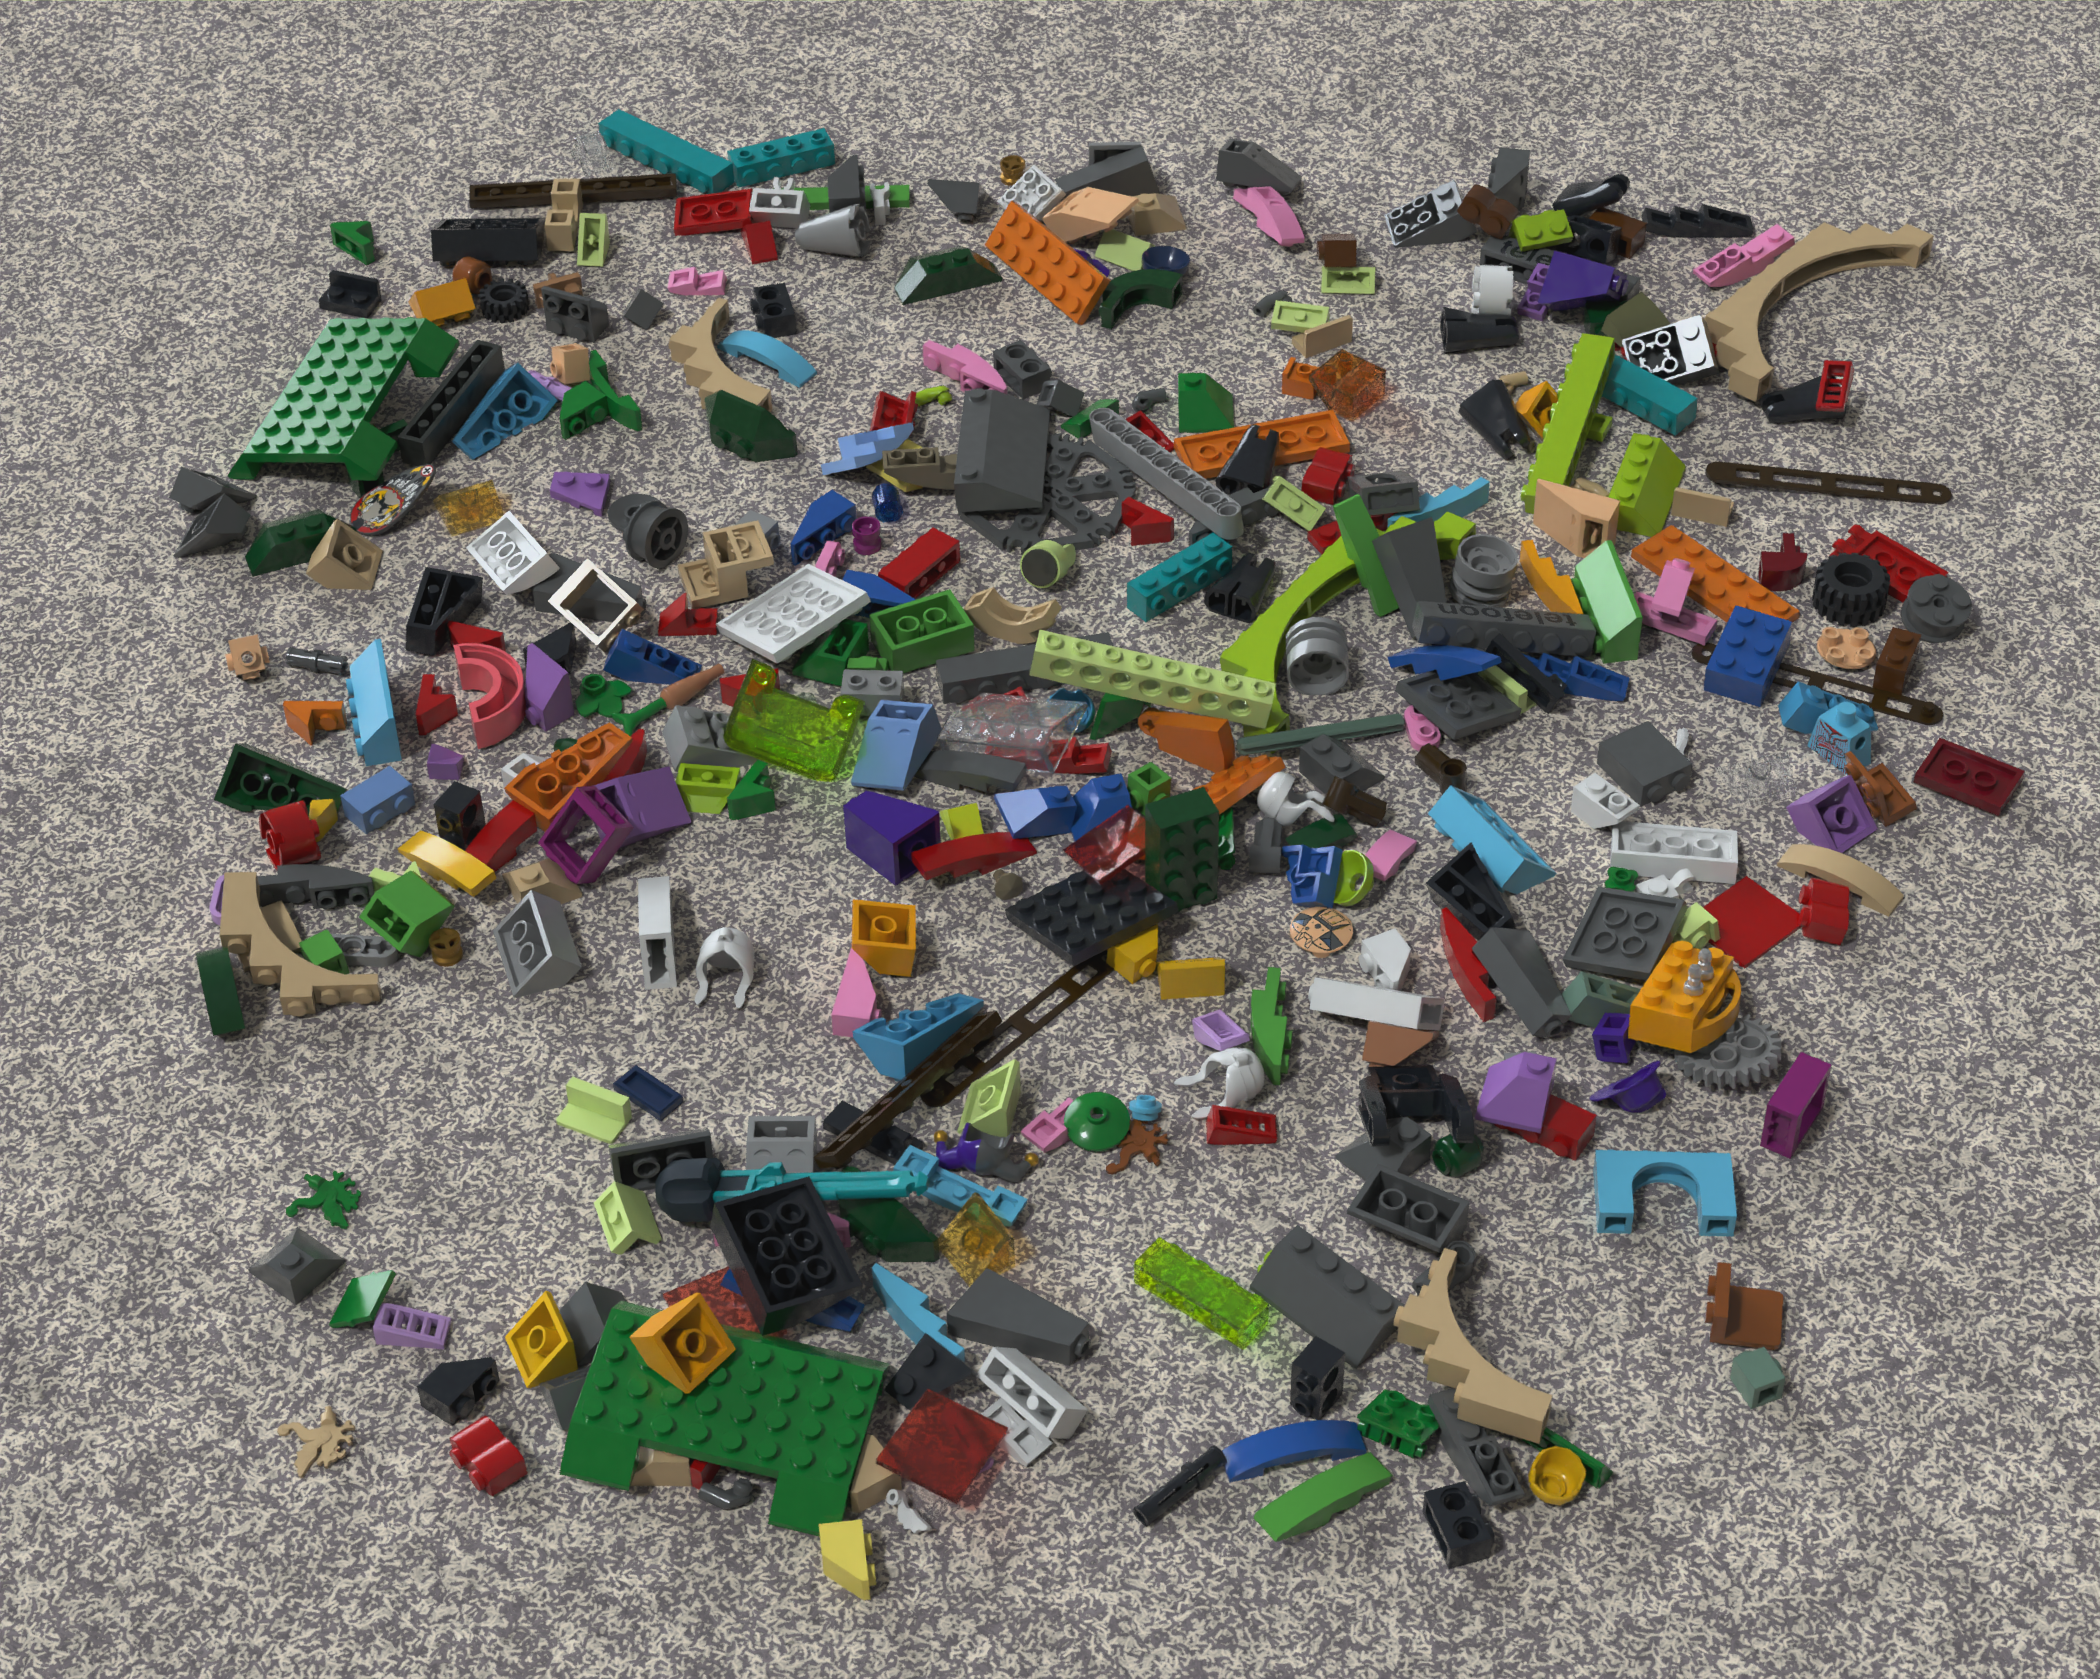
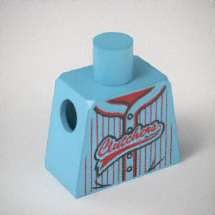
[1807,702,1871,775]

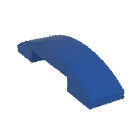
[1222,1420,1367,1483]

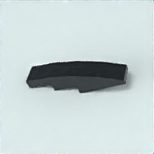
[1641,204,1753,238]

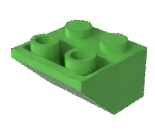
[359,871,455,957]

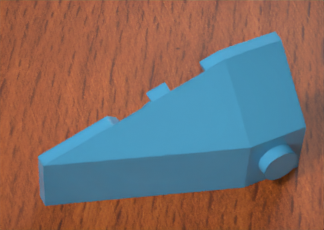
[452,363,558,460]
[853,993,984,1082]

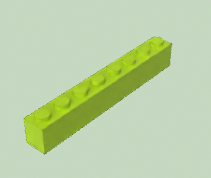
[1521,333,1615,514]

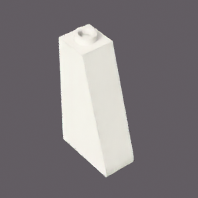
[638,876,677,990]
[1308,977,1445,1031]

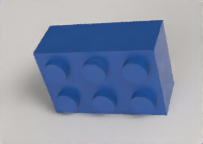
[1704,605,1792,707]

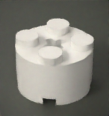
[1471,265,1513,316]

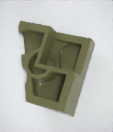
[1601,292,1670,347]

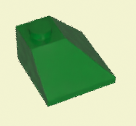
[1178,372,1234,433]
[1089,693,1153,740]

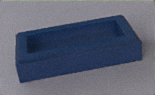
[613,1065,683,1121]

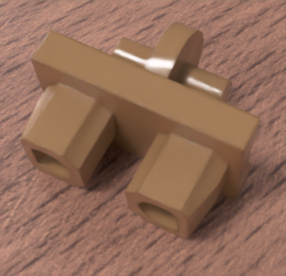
[533,272,583,309]

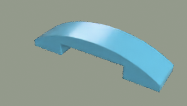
[717,330,817,388]
[893,1145,1028,1226]

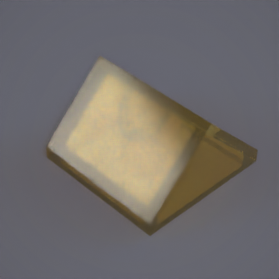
[433,480,504,537]
[938,1192,1015,1287]

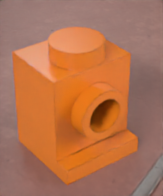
[1282,357,1325,400]

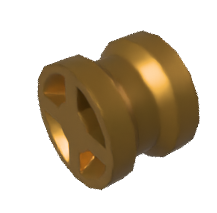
[1000,155,1026,186]
[429,928,463,967]

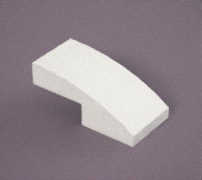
[974,1398,1052,1467]

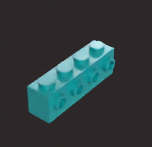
[727,128,835,188]
[1602,354,1698,436]
[1127,532,1233,622]

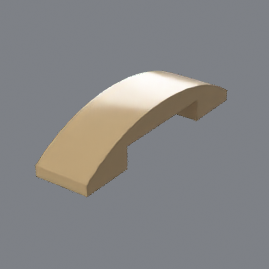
[1777,844,1904,917]

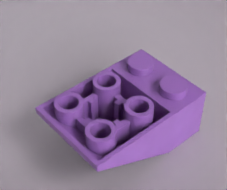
[593,766,691,848]

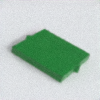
[329,1270,396,1328]

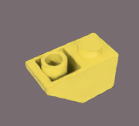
[819,1519,876,1600]

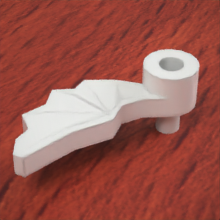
[1676,727,1690,760]
[886,1489,931,1534]

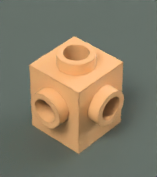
[225,634,270,681]

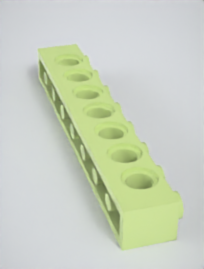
[1029,630,1276,729]

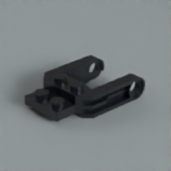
[1358,1065,1474,1147]

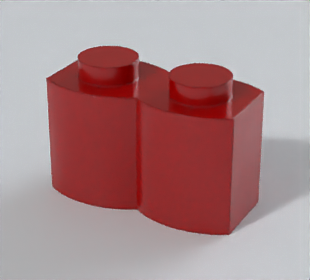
[1301,447,1355,505]
[1798,877,1849,945]
[449,1415,528,1497]

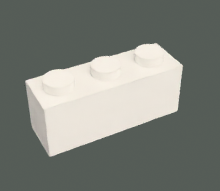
[977,1347,1088,1439]

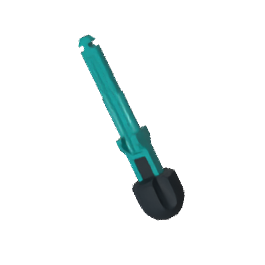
[655,1158,930,1222]

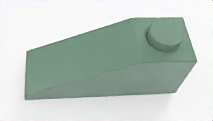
[1562,971,1641,1027]

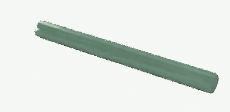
[1236,713,1405,756]

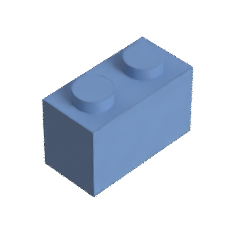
[340,766,415,834]

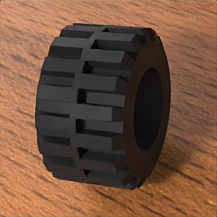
[1812,552,1890,627]

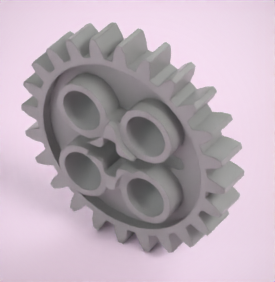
[1674,1012,1782,1089]

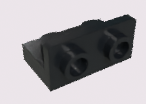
[318,270,381,319]

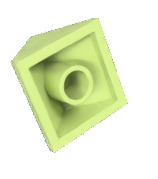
[957,1059,1021,1137]

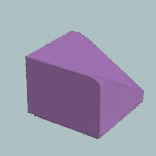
[427,744,464,780]

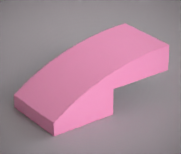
[668,267,727,295]
[1365,829,1417,881]
[1021,1097,1092,1153]

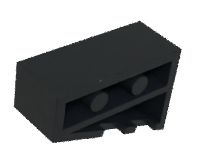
[405,567,483,656]
[1426,842,1517,941]

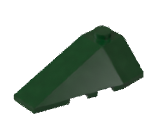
[214,743,348,816]

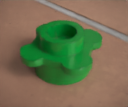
[1604,867,1638,892]

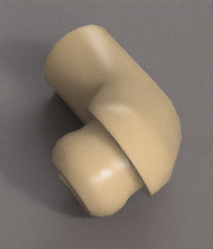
[1499,371,1528,395]

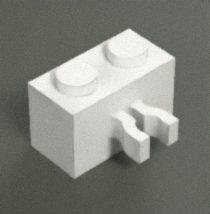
[749,177,810,228]

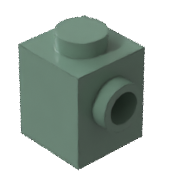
[1730,1347,1786,1409]

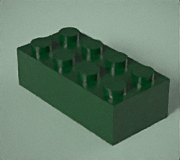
[1145,787,1219,912]

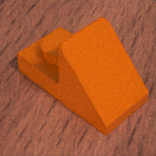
[283,701,347,746]

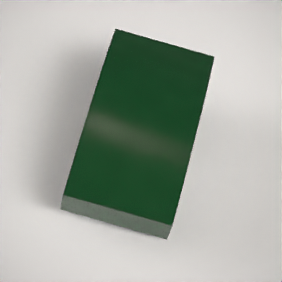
[1285,813,1358,848]

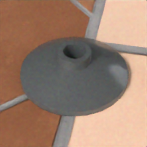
[608,494,661,532]

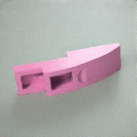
[1233,186,1305,247]
[1693,224,1795,287]
[923,340,1007,394]

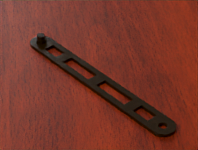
[1705,461,1952,504]
[1691,643,1943,725]
[920,949,1114,1107]

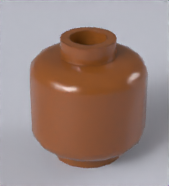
[452,257,492,295]

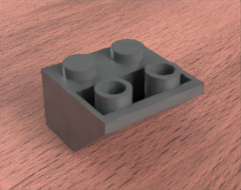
[827,155,866,213]
[541,286,609,343]

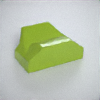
[675,763,741,814]

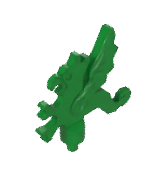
[286,1171,361,1229]

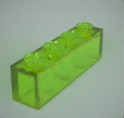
[1134,1237,1269,1350]

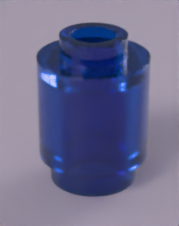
[871,483,903,523]

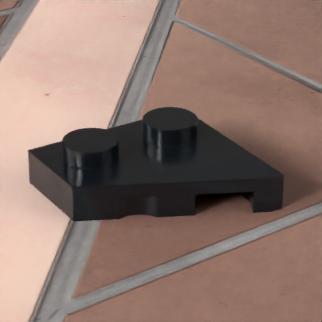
[884,1333,978,1412]

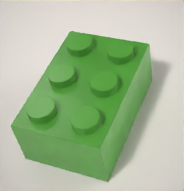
[869,589,975,673]

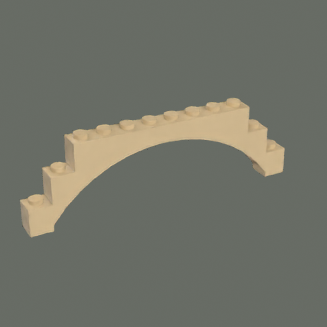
[1705,222,1934,402]

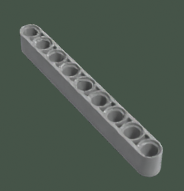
[1089,408,1244,540]

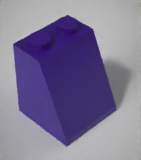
[1538,250,1629,311]
[843,790,941,886]

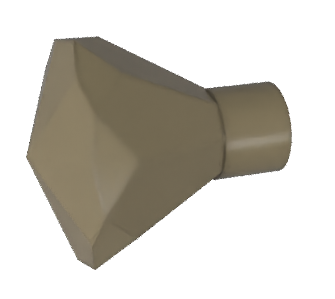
[993,869,1023,900]

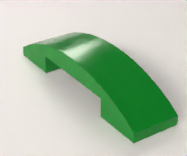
[589,350,643,431]

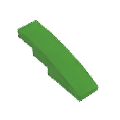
[1333,494,1399,617]
[1254,1452,1393,1542]

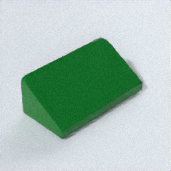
[1061,399,1119,439]

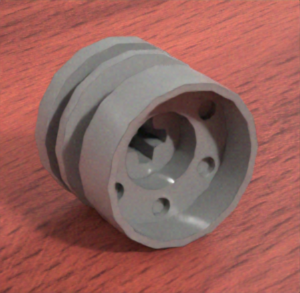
[1449,534,1518,607]
[1286,617,1349,695]

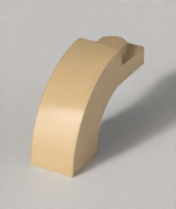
[963,587,1062,644]

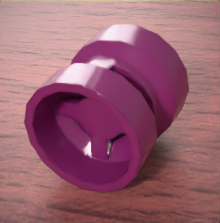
[852,516,882,555]

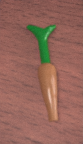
[612,663,725,736]

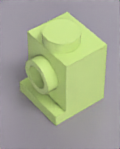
[1670,902,1720,949]

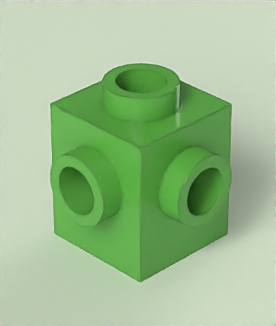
[1127,762,1172,816]

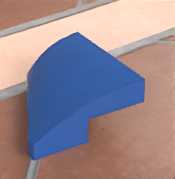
[1281,844,1343,908]

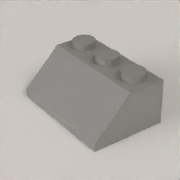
[493,890,582,998]

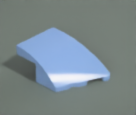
[821,422,914,475]

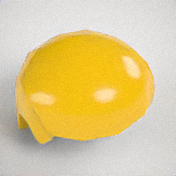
[1528,1446,1586,1506]

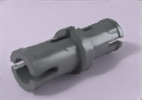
[286,647,348,675]

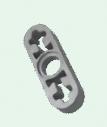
[313,934,399,967]

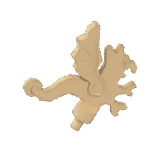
[277,1406,355,1478]

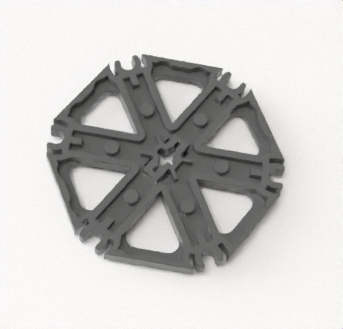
[955,433,1136,555]

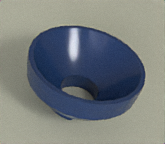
[1142,246,1190,276]

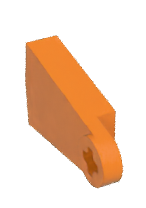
[1138,707,1235,773]

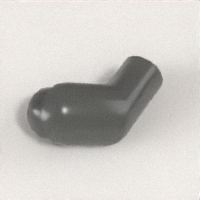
[1253,290,1292,317]
[1132,388,1167,413]
[698,1478,753,1510]

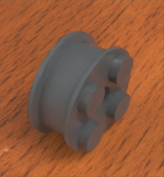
[623,500,688,569]
[1901,574,1972,643]

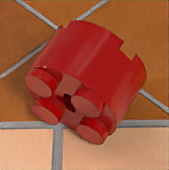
[259,800,321,870]

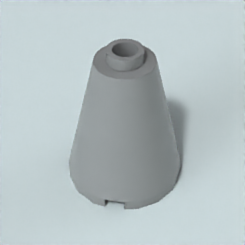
[795,204,870,257]

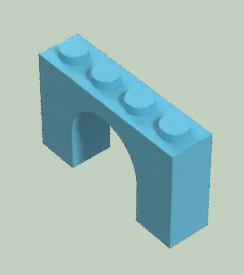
[1593,1149,1737,1237]

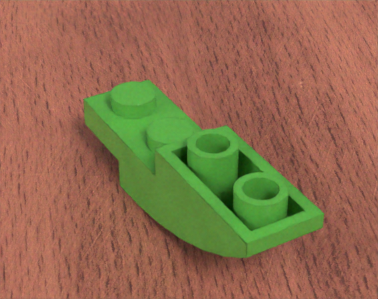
[1250,967,1293,1085]

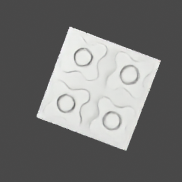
[716,564,871,663]

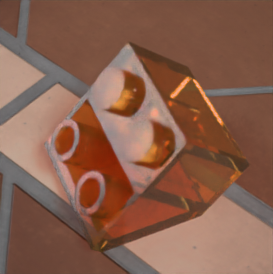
[1309,349,1386,422]

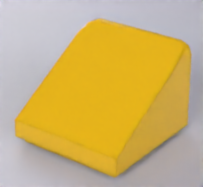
[309,799,338,842]

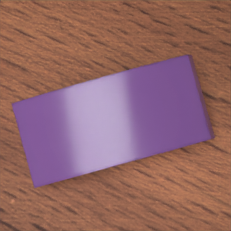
[1517,263,1549,321]

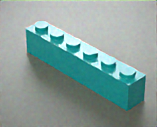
[598,109,734,194]

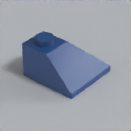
[1071,773,1136,851]
[994,786,1077,839]

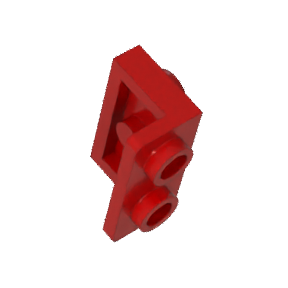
[870,391,918,437]

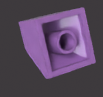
[525,643,574,731]
[1786,775,1878,853]
[1475,1052,1557,1133]

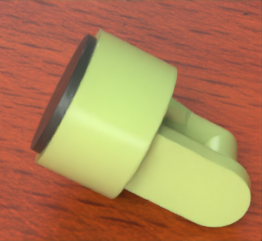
[1020,540,1076,588]

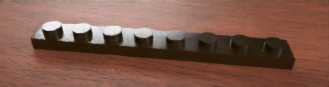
[469,173,677,209]
[813,1011,1003,1169]

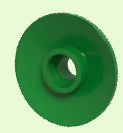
[1064,1092,1130,1152]

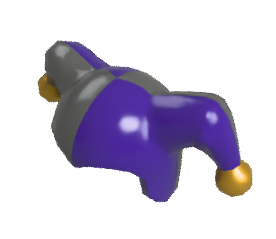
[934,1122,1039,1182]

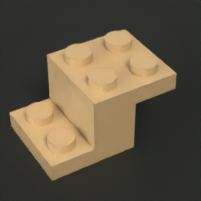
[677,520,774,609]

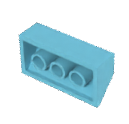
[346,639,402,766]
[1428,785,1557,895]

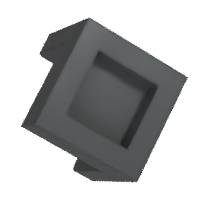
[622,288,664,330]
[1036,380,1084,417]

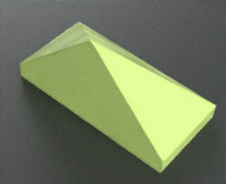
[1321,266,1375,294]

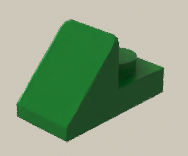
[330,221,375,265]
[727,760,776,820]

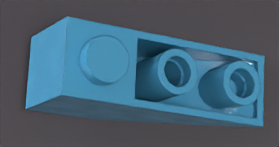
[1778,681,1878,734]

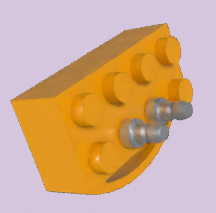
[1628,941,1741,1053]

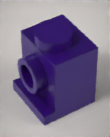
[1592,1013,1637,1063]

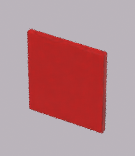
[1703,876,1802,969]

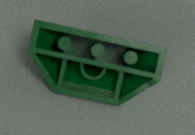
[894,246,1003,305]
[704,390,798,462]
[245,509,357,577]
[839,1165,939,1262]

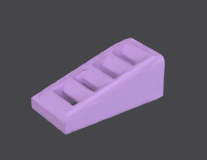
[1192,1009,1250,1051]
[373,1303,451,1349]

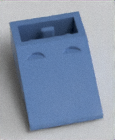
[851,700,943,791]

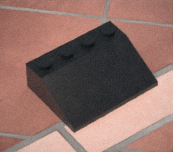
[431,217,546,266]
[710,1176,863,1336]

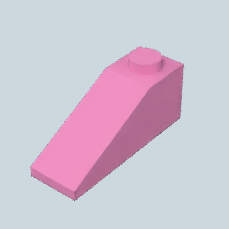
[1650,558,1695,617]
[831,948,882,1037]

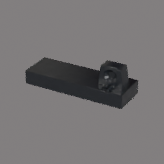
[1485,633,1567,714]
[823,1100,923,1165]

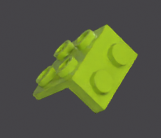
[1508,209,1573,252]

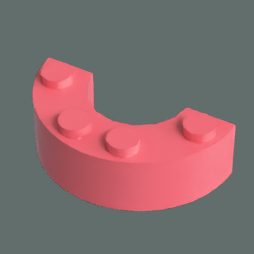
[453,643,527,749]

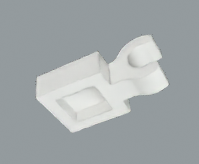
[870,182,890,226]
[1636,869,1694,899]

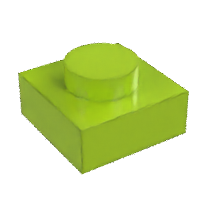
[1587,413,1613,442]

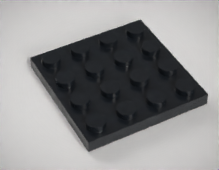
[1005,858,1179,966]

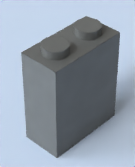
[1597,721,1692,807]

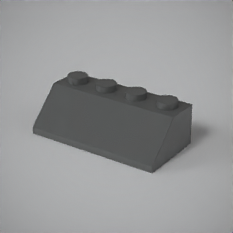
[1249,1225,1405,1369]

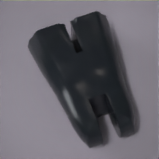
[1552,174,1630,218]
[1440,307,1519,354]
[1759,375,1846,424]
[1459,379,1530,460]
[1215,424,1280,495]
[1204,553,1276,624]

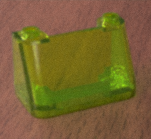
[723,659,865,782]

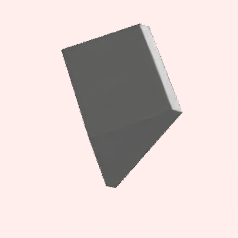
[559,1282,626,1367]

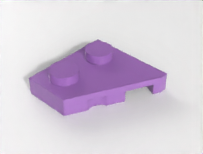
[550,472,611,516]

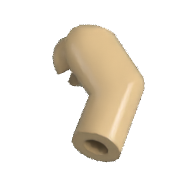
[1570,478,1610,497]

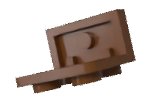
[1844,751,1917,827]
[1705,1262,1783,1350]

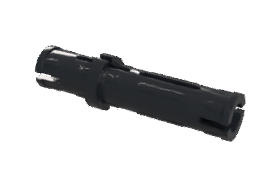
[1133,1445,1227,1527]

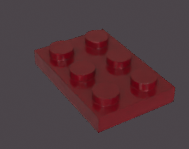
[1914,738,2025,816]

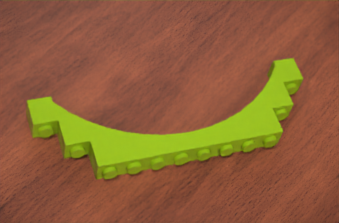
[1220,511,1476,754]

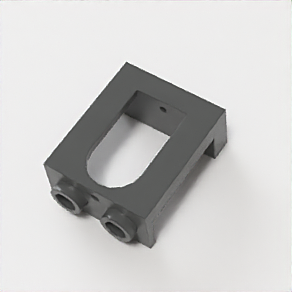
[1348,470,1420,516]

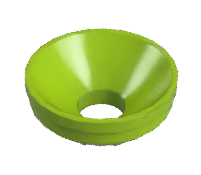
[1334,850,1374,906]

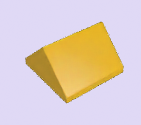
[1156,957,1225,1000]
[505,1291,578,1389]

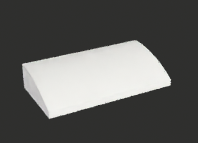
[466,511,560,595]
[1610,821,1738,884]

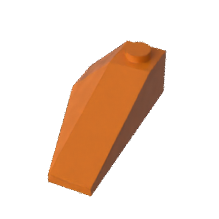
[504,722,633,832]

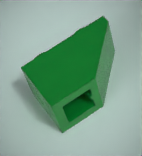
[559,381,609,440]

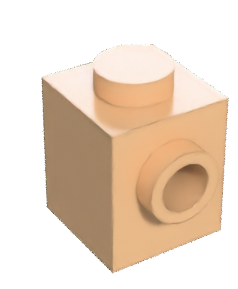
[550,343,590,387]

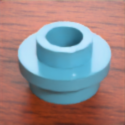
[1129,1095,1162,1121]

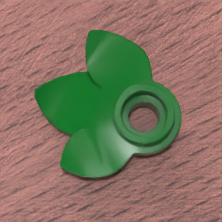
[575,674,632,718]

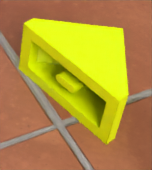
[940,803,984,840]

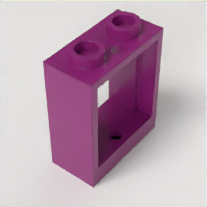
[538,786,634,884]
[1760,1052,1831,1159]

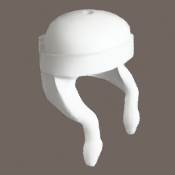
[1257,772,1338,827]
[695,927,755,1010]
[1174,1048,1265,1119]

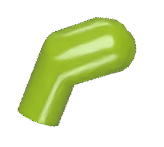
[915,385,952,407]

